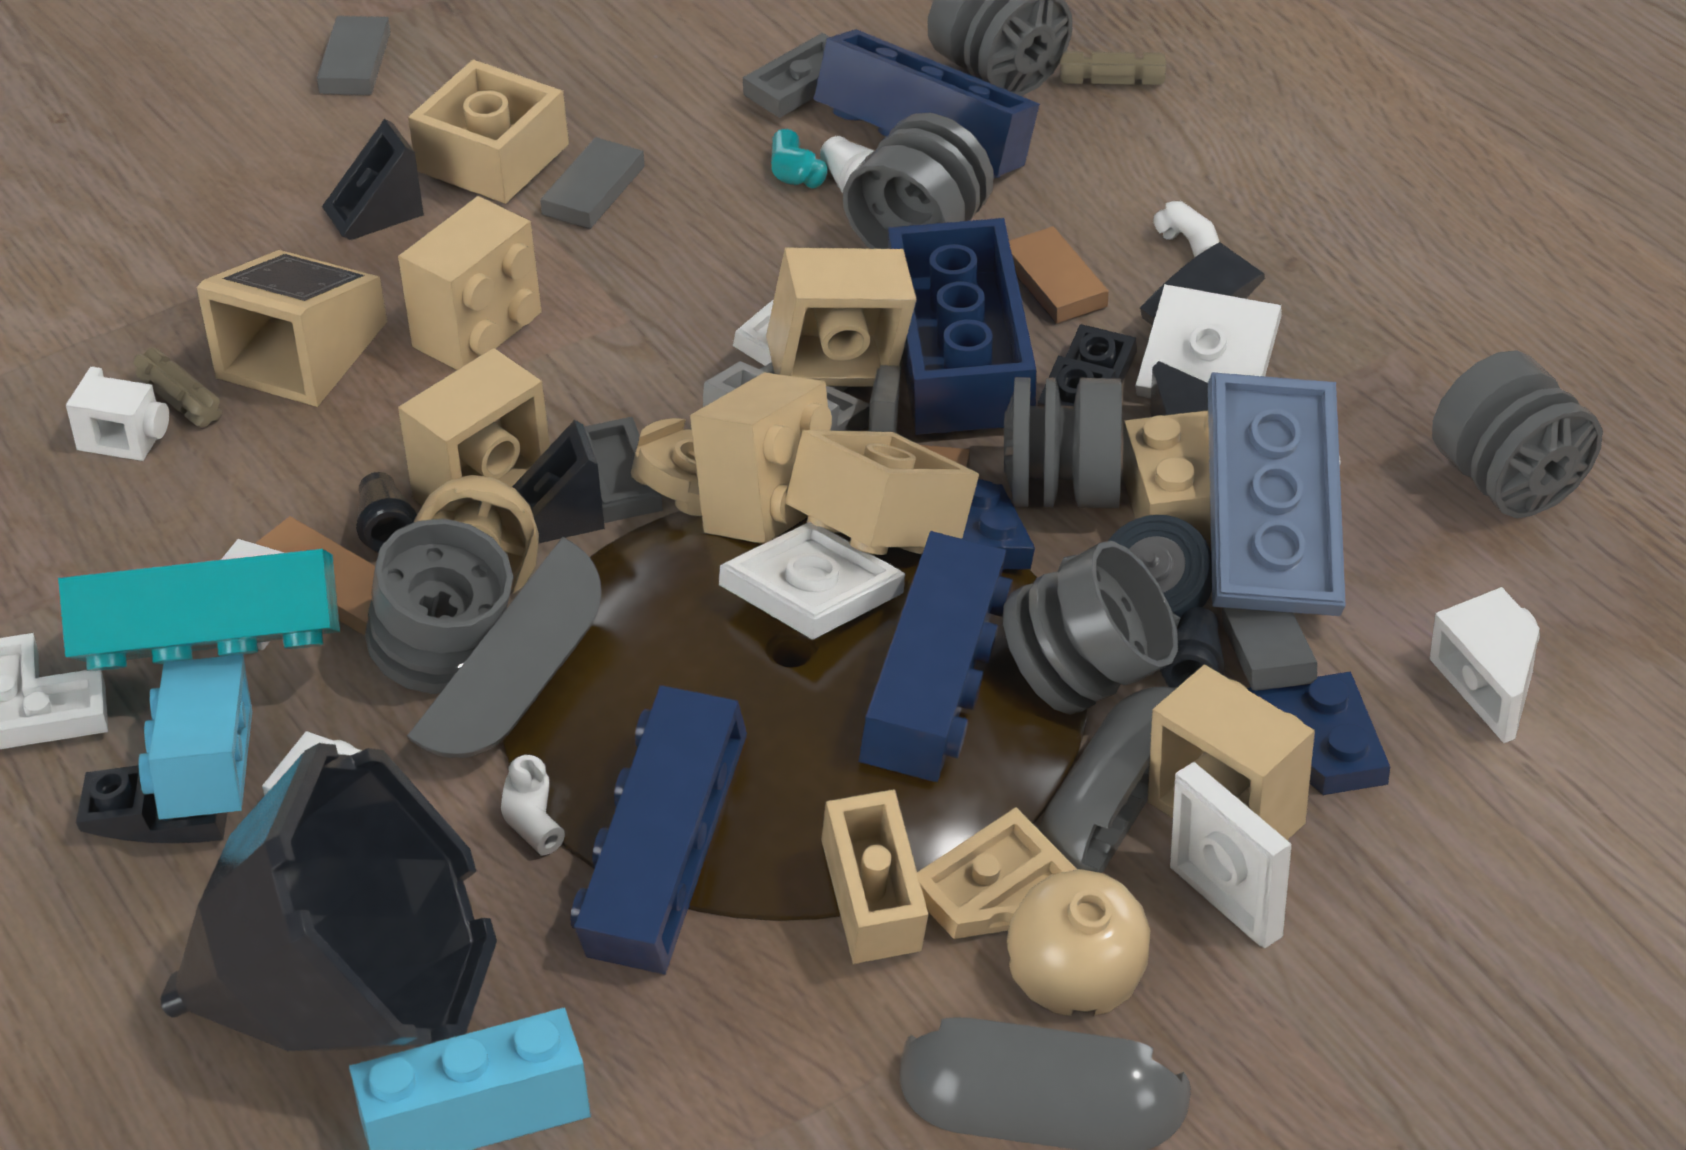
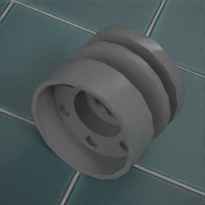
[928,0,1072,96]
[843,113,993,249]
[1432,350,1603,518]
[1004,377,1122,508]
[365,519,513,694]
[1003,541,1178,715]

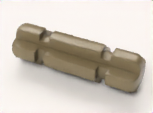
[1060,51,1166,85]
[133,348,222,427]

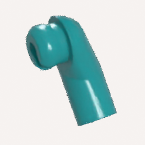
[771,129,828,189]

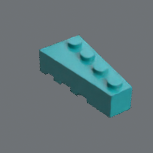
[58,549,340,671]

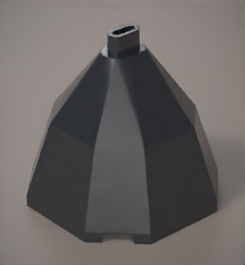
[160,743,497,1051]

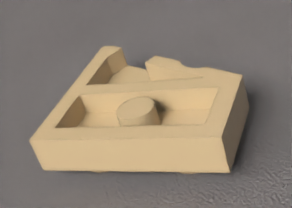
[917,807,1077,939]

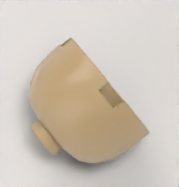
[414,475,539,593]
[1007,869,1150,1016]

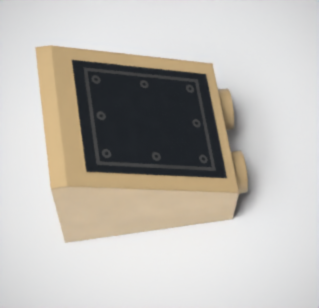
[197,250,387,407]

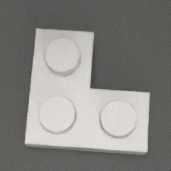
[0,633,108,749]

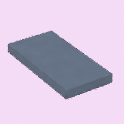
[1208,372,1346,616]

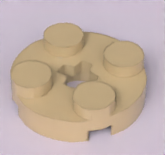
[631,418,702,516]

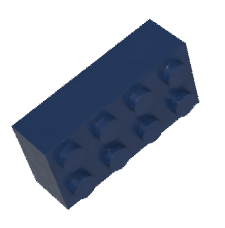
[888,218,1037,435]

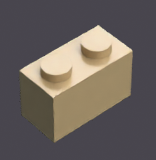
[821,789,928,964]

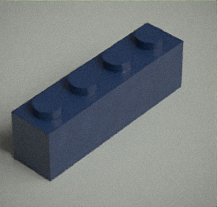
[814,29,1040,178]
[859,531,1013,783]
[571,685,747,975]

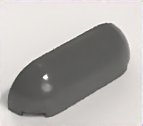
[407,537,601,758]
[1039,686,1176,873]
[900,1017,1191,1150]

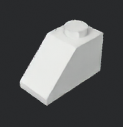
[1430,587,1540,743]

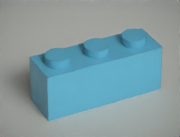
[139,654,253,819]
[349,1007,591,1150]

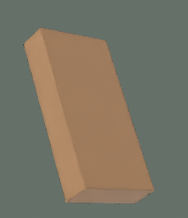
[1009,226,1108,323]

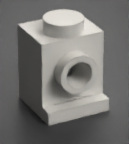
[66,367,169,461]

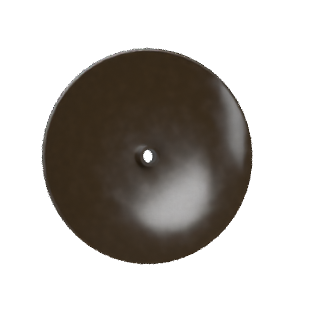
[503,511,1087,921]

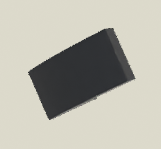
[1140,242,1265,326]
[1038,324,1137,406]
[76,765,228,844]

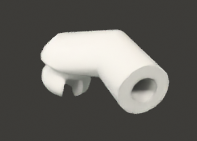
[1153,201,1220,257]
[501,755,565,855]

